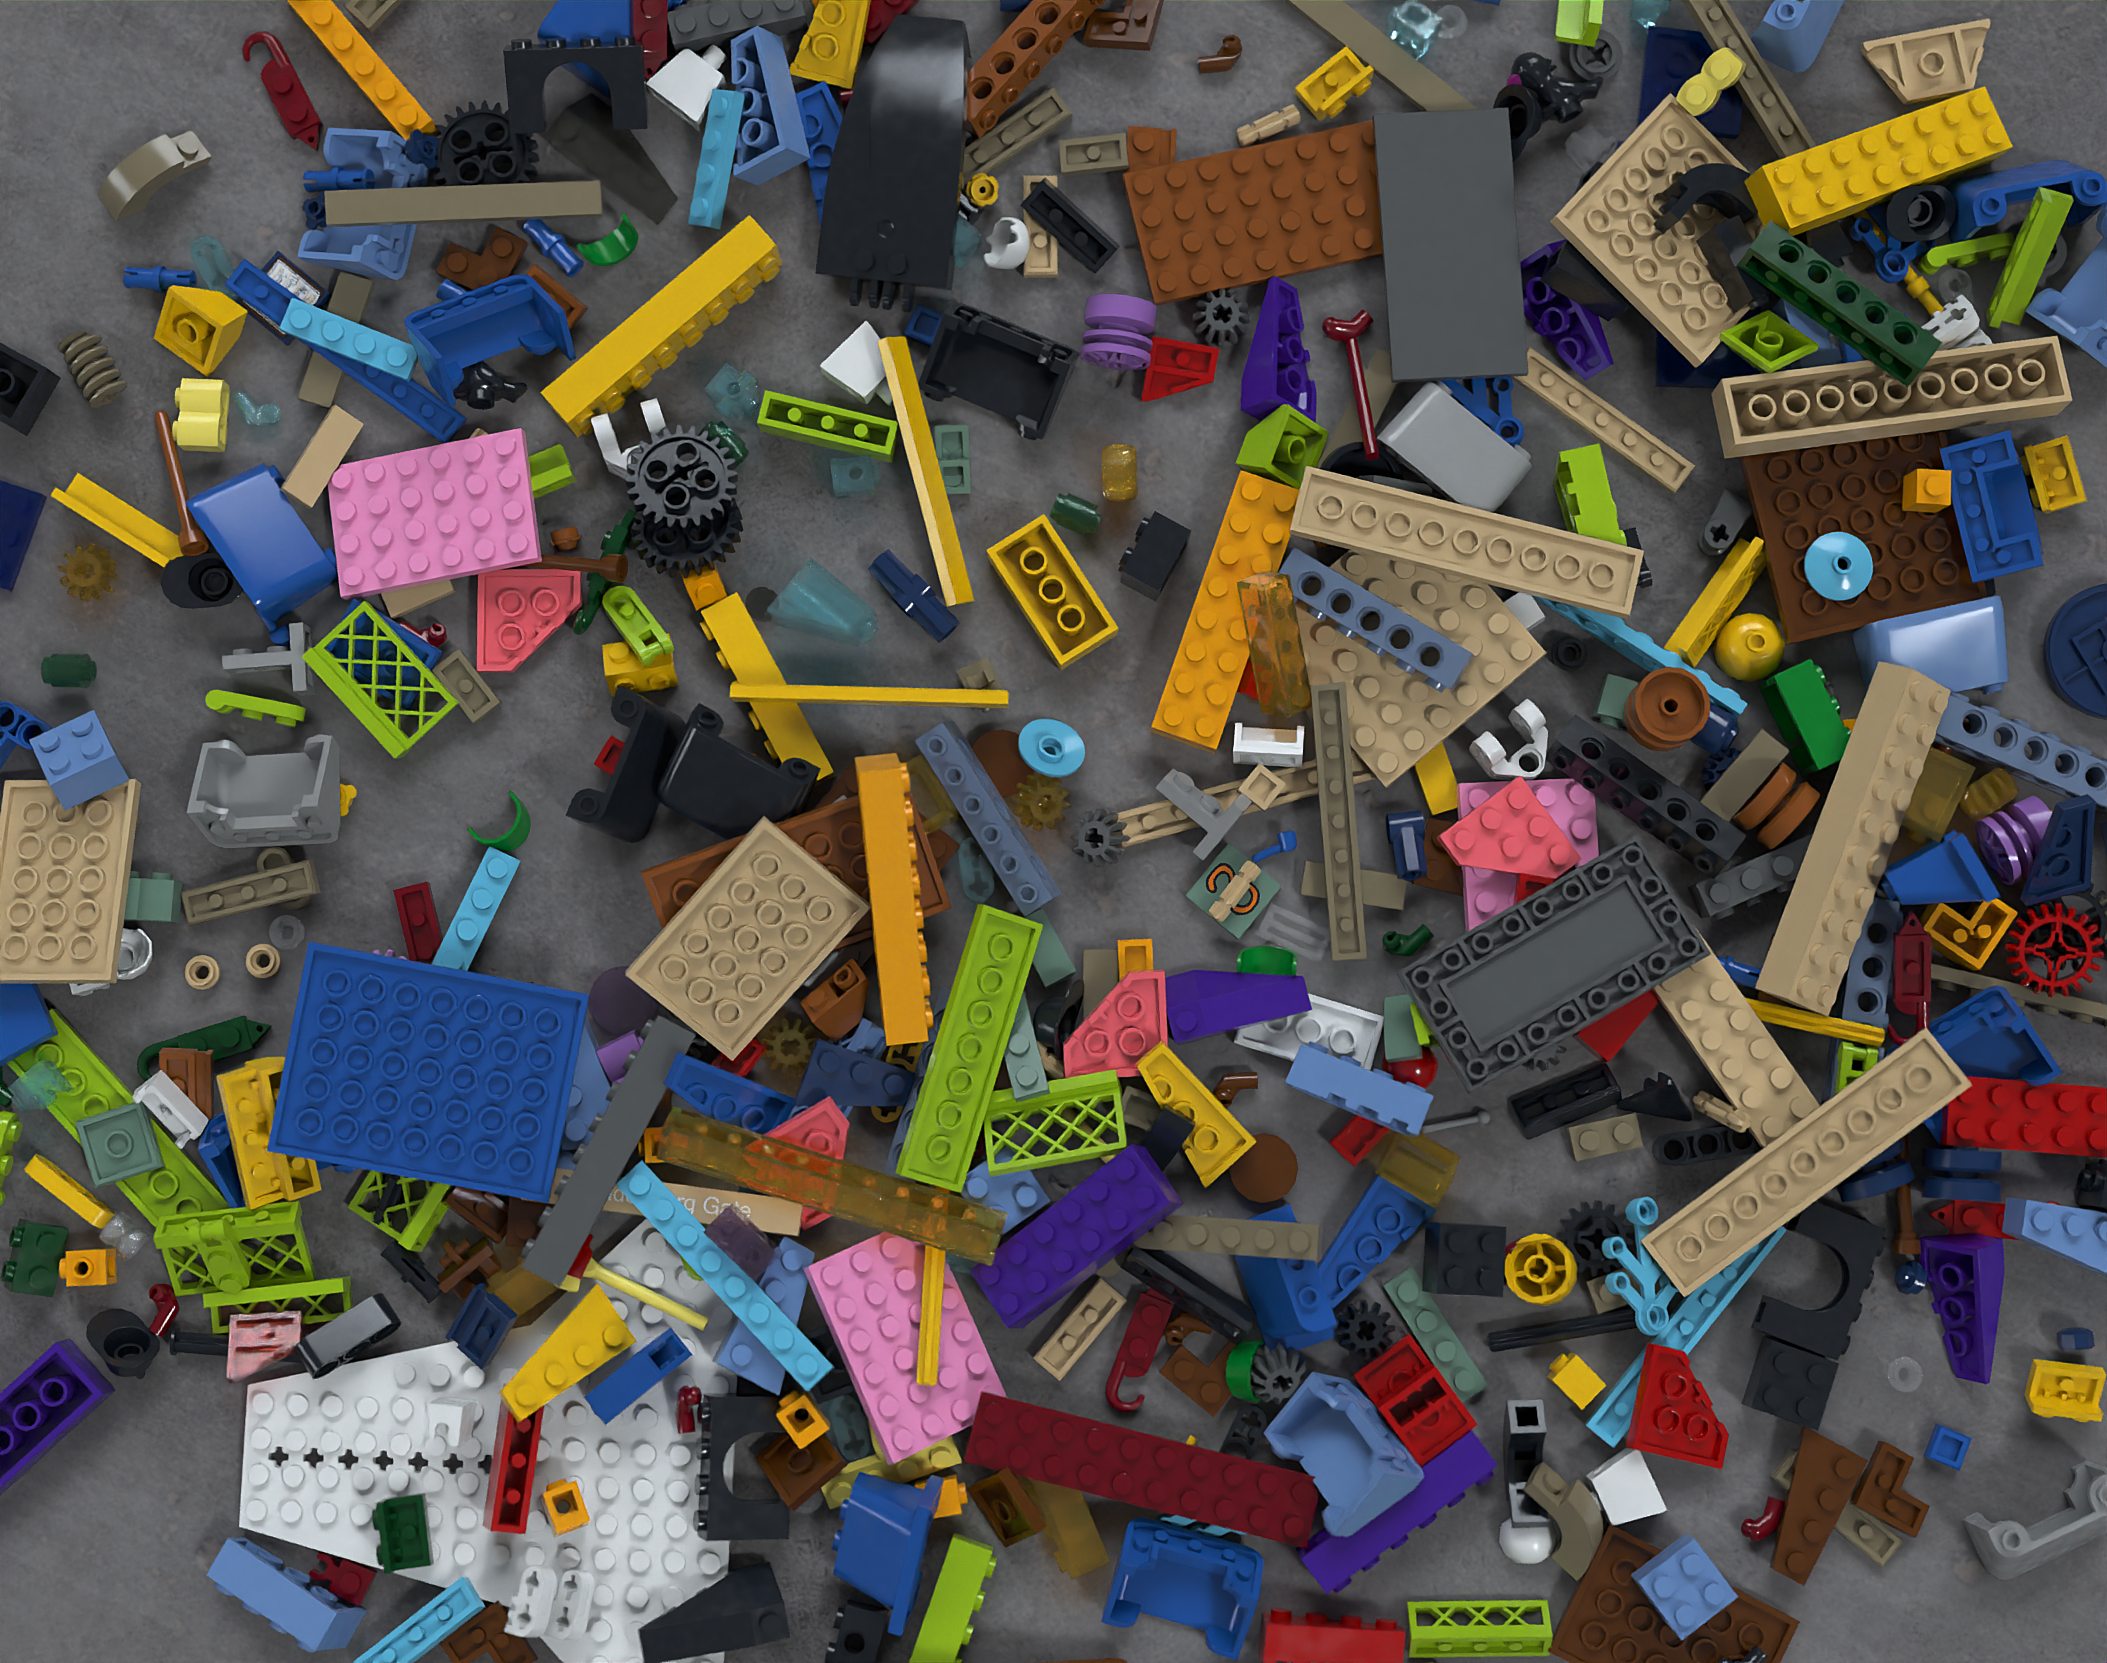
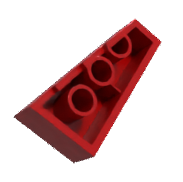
[1258,1608,1405,1663]

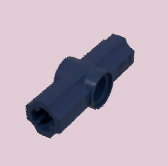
[868,549,960,643]

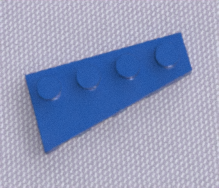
[795,81,843,227]
[664,1052,795,1147]
[1317,1171,1437,1308]

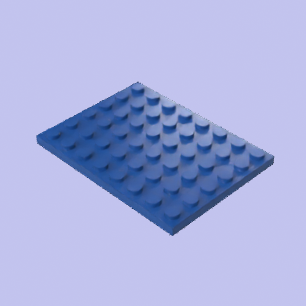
[267,942,590,1203]

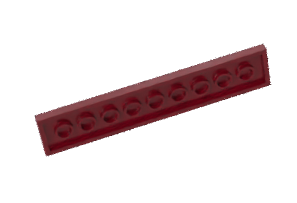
[964,1391,1320,1548]

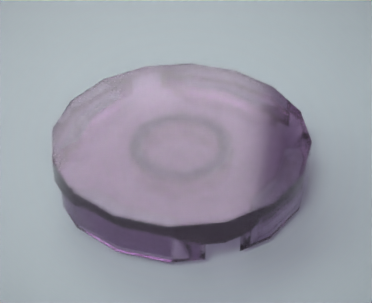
[589,966,659,1035]

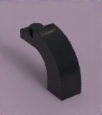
[1653,163,1758,234]
[1503,1399,1549,1528]

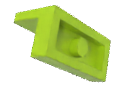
[1555,0,1604,47]
[529,444,577,499]

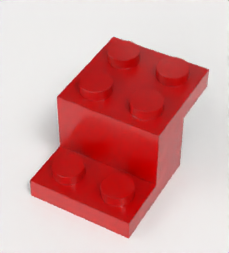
[1352,1333,1478,1467]

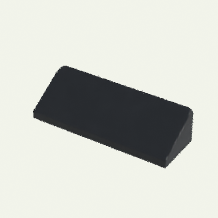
[1020,178,1120,274]
[1511,1063,1622,1140]

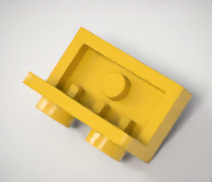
[1294,46,1374,122]
[2020,435,2088,514]
[602,633,678,697]
[2024,1359,2107,1422]

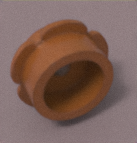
[549,526,582,551]

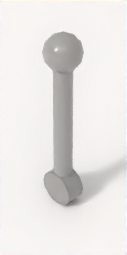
[1420,1111,1490,1134]

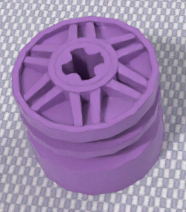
[1080,294,1157,370]
[1975,795,2052,885]

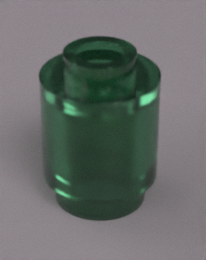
[699,421,749,470]
[1049,493,1102,537]
[41,653,97,688]

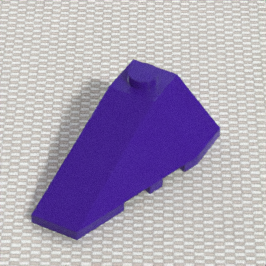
[1520,239,1614,381]
[1240,276,1317,423]
[1165,970,1312,1046]
[1918,1233,2005,1384]

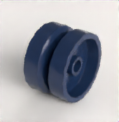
[1836,1139,1915,1202]
[1921,1146,2002,1202]

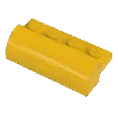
[216,1057,322,1210]

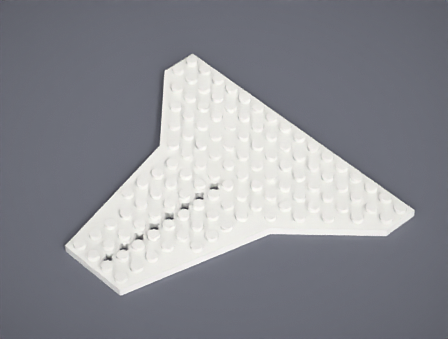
[239,1218,745,1663]

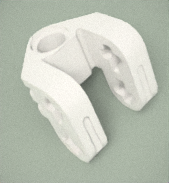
[1921,294,1993,351]
[591,398,666,479]
[1469,699,1548,781]
[504,1566,595,1641]

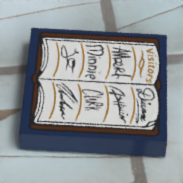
[235,251,332,346]

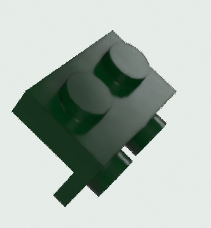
[1,1218,69,1298]
[372,1493,434,1574]

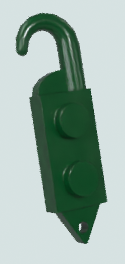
[573,509,637,635]
[137,1016,272,1081]

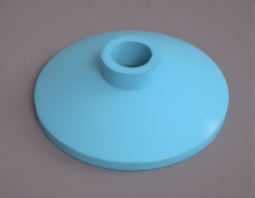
[1804,532,1873,601]
[1018,719,1085,777]

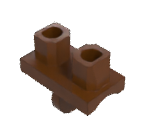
[437,1236,501,1300]

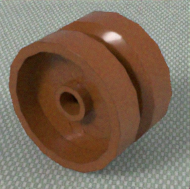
[1623,667,1710,752]
[1732,761,1821,850]

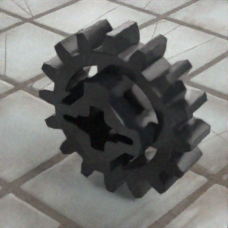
[1556,1200,1634,1277]

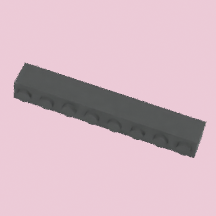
[520,1015,696,1287]

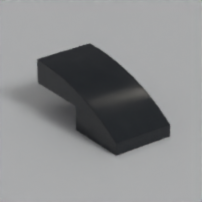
[1137,1104,1196,1172]

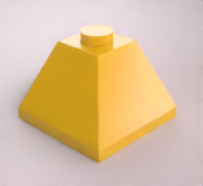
[154,285,248,377]

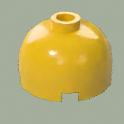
[1713,613,1785,683]
[1504,1234,1577,1305]

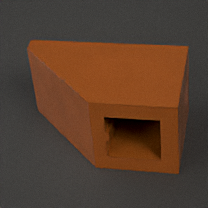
[800,958,870,1043]

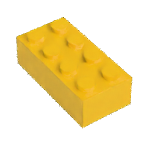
[986,514,1119,671]

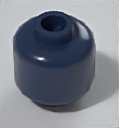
[1690,703,1740,754]

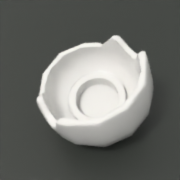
[983,217,1030,269]
[117,928,152,980]
[1499,1518,1557,1564]

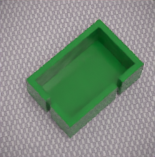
[1758,659,1852,777]

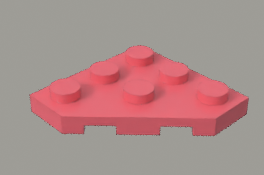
[477,569,583,673]
[1436,776,1582,880]
[1063,969,1168,1078]
[744,1096,850,1231]

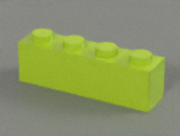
[757,390,900,463]
[909,1533,997,1663]

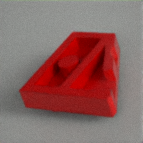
[1141,336,1219,402]

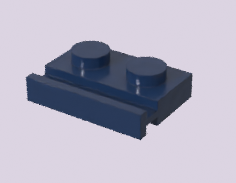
[445,1283,518,1370]

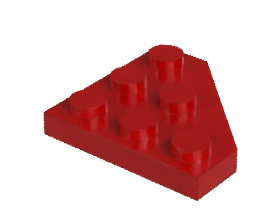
[1626,1343,1729,1469]

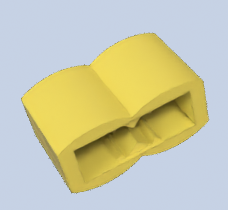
[1676,47,1746,116]
[172,378,230,452]

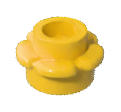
[966,173,999,207]

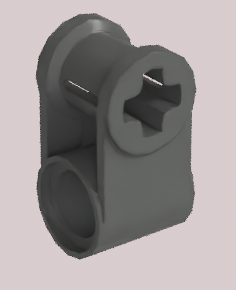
[1697,488,1753,556]

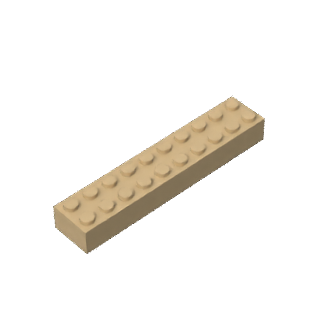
[1711,336,2073,458]
[1755,661,1951,1017]

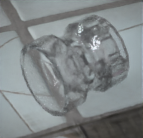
[99,1212,150,1261]

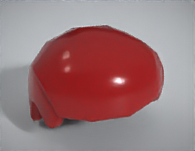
[1381,1046,1438,1089]

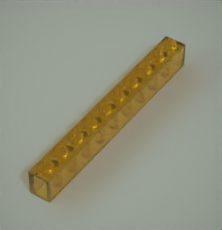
[656,1106,1008,1266]

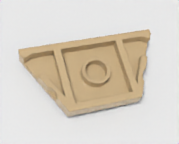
[1860,18,1990,105]

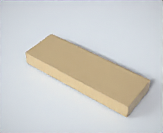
[1024,176,1057,278]
[280,405,364,509]
[1033,1277,1127,1381]

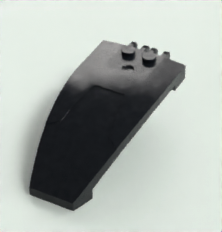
[815,14,971,312]

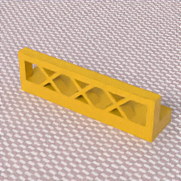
[50,473,184,568]
[1664,536,1767,668]

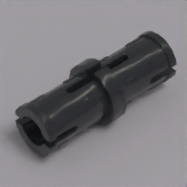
[380,1239,443,1304]

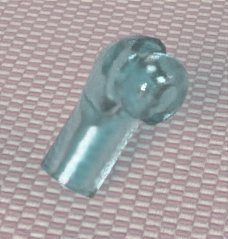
[232,391,280,427]

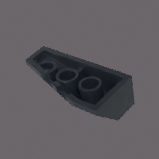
[638,1561,790,1663]

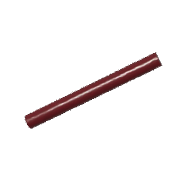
[1345,339,1379,460]

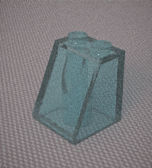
[766,558,878,647]

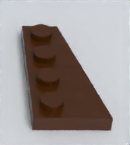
[1770,1425,1868,1586]

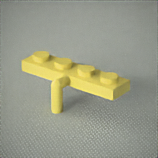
[821,1420,962,1509]

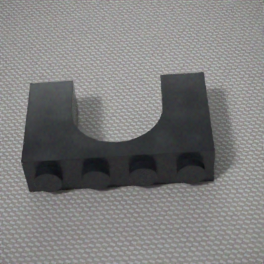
[503,35,649,134]
[1540,161,1631,322]
[1696,215,1854,312]
[1751,1202,1886,1361]
[693,1393,790,1541]

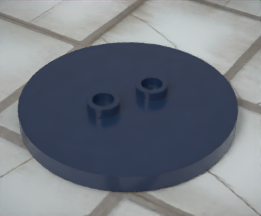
[2043,584,2107,720]

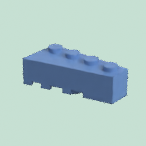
[731,26,810,186]
[561,1015,612,1151]
[712,1236,815,1396]

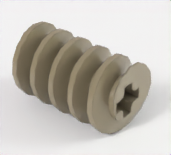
[58,331,128,409]

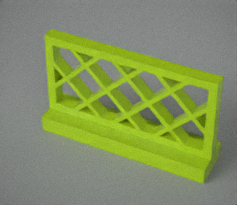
[301,601,460,759]
[984,1069,1128,1177]
[347,1170,453,1252]
[153,1201,315,1296]

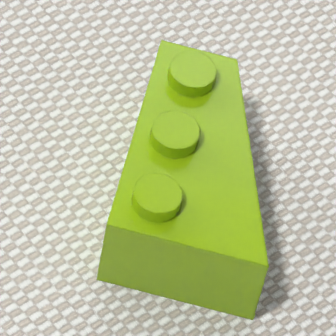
[1553,443,1627,546]

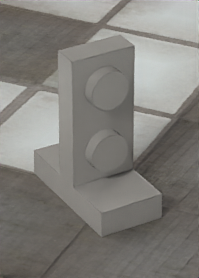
[222,622,315,696]
[1156,768,1253,860]

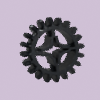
[2020,883,2107,971]

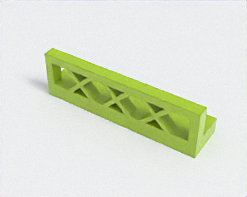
[1985,187,2074,329]
[203,1276,353,1334]
[1407,1600,1553,1658]

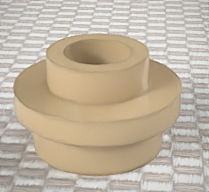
[246,944,281,978]
[185,955,220,990]

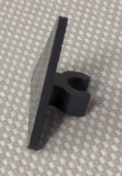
[1617,1072,1692,1122]

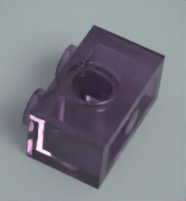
[703,1204,783,1281]

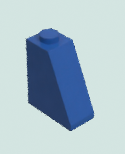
[584,1328,692,1425]

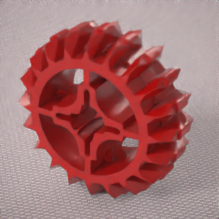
[2005,903,2104,998]

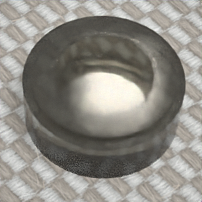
[745,587,780,622]

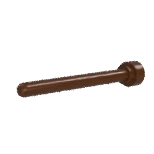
[521,554,628,582]
[1892,1133,1921,1254]

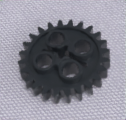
[430,100,540,186]
[625,425,738,534]
[631,481,744,578]

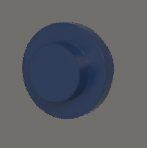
[1895,1260,1927,1295]

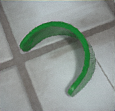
[577,212,639,267]
[467,790,531,852]
[1237,946,1297,976]
[1226,1339,1265,1402]

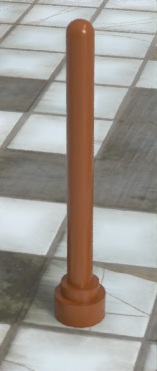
[154,410,209,556]

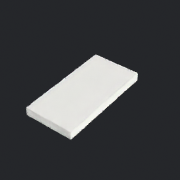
[1233,993,1384,1071]

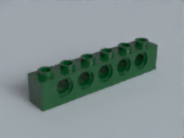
[1737,220,1942,387]

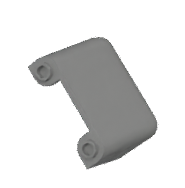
[1376,380,1532,513]
[186,734,341,848]
[1962,1460,2107,1580]

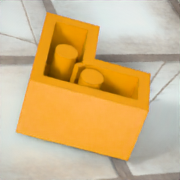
[1919,898,2018,972]

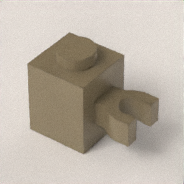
[956,657,1003,713]

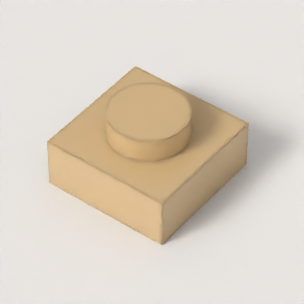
[1237,763,1286,812]

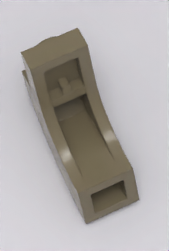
[97,130,211,222]
[1523,1462,1603,1580]

